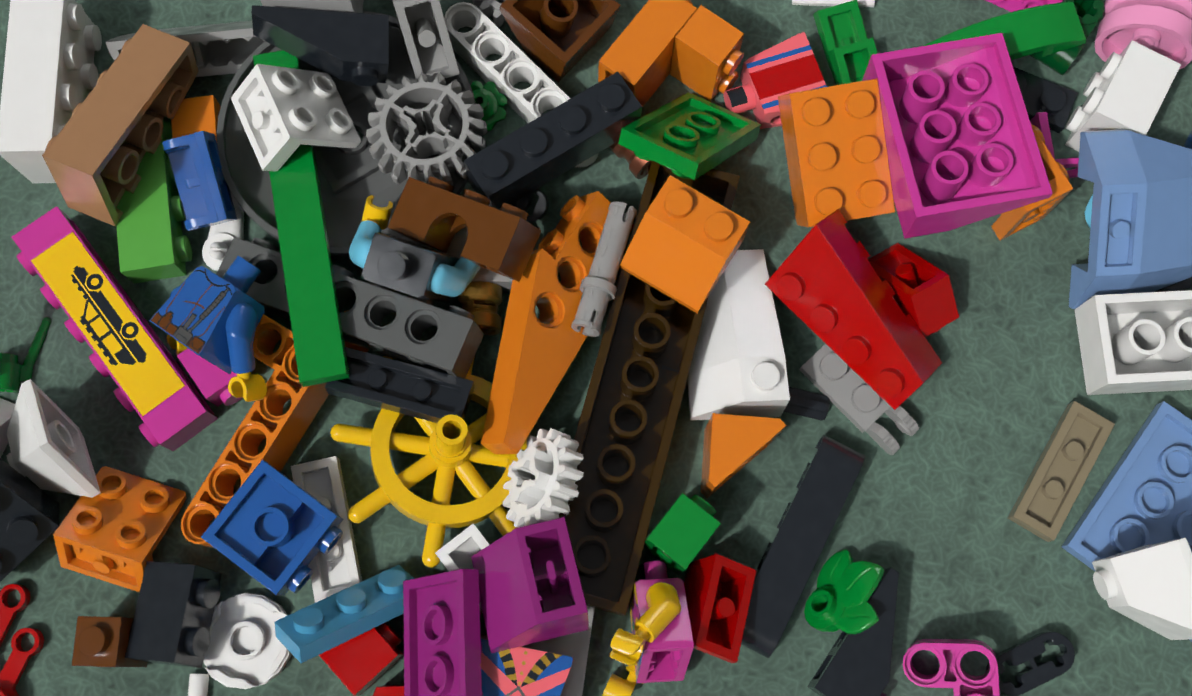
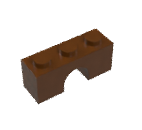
[387,176,541,282]

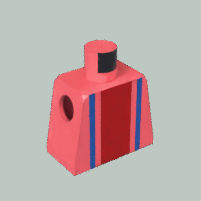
[723,32,827,129]

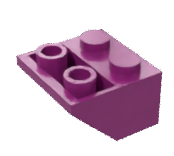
[471,517,589,653]

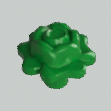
[471,81,508,132]

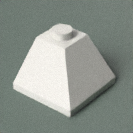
[6,379,101,498]
[1092,537,1192,640]

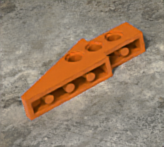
[481,191,634,454]

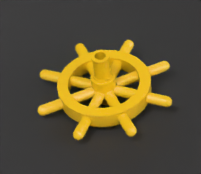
[330,356,527,568]

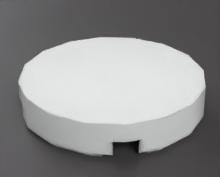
[203,593,292,689]

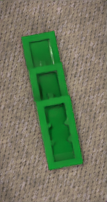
[813,0,878,85]

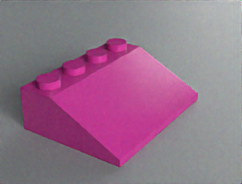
[862,33,1053,239]

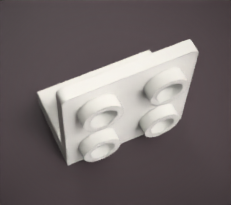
[231,64,361,171]

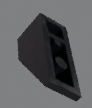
[251,5,389,86]
[807,567,899,696]

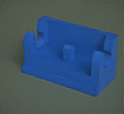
[162,131,237,231]

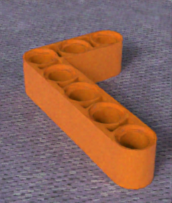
[181,314,329,548]

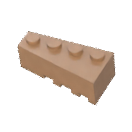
[42,24,198,227]

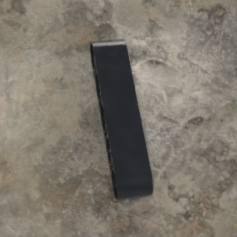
[741,435,865,658]

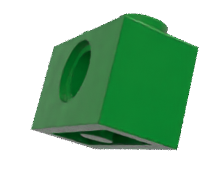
[643,493,721,576]

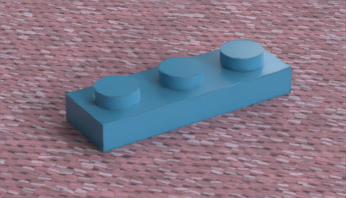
[274,565,415,663]

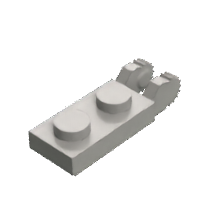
[799,344,919,455]

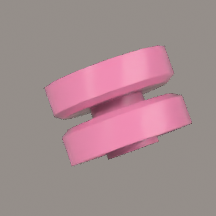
[1095,0,1192,69]

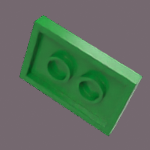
[618,92,761,180]

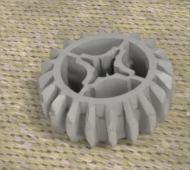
[366,71,488,185]

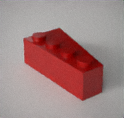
[765,209,942,410]

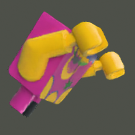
[602,561,694,696]

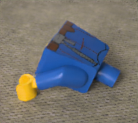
[150,256,267,402]

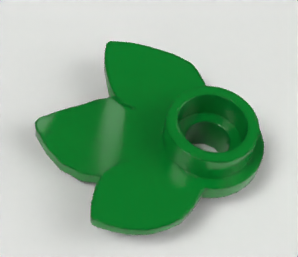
[804,549,885,634]

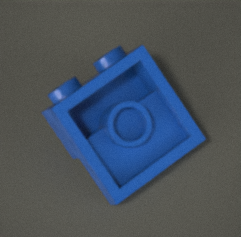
[201,460,344,596]

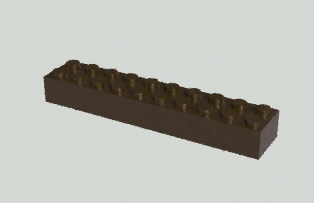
[559,161,740,616]

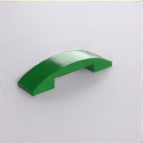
[924,2,1086,61]

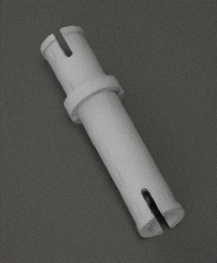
[571,202,637,337]

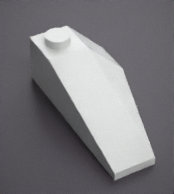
[687,249,790,420]

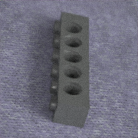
[216,237,484,379]

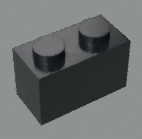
[125,561,222,668]

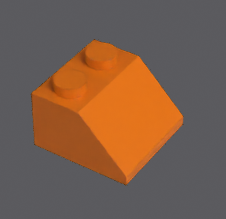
[620,175,750,314]

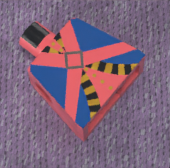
[481,639,574,696]

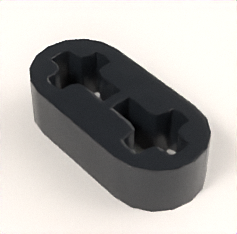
[986,632,1075,696]

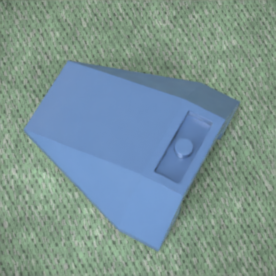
[1069,129,1192,309]

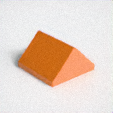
[701,413,786,498]

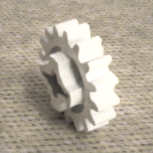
[503,428,584,528]

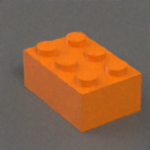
[778,79,895,227]

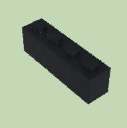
[464,71,642,210]

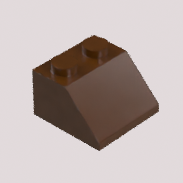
[499,0,621,83]

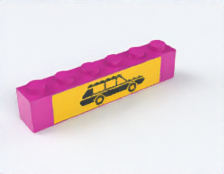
[12,206,218,451]

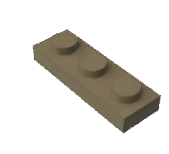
[1007,401,1115,542]

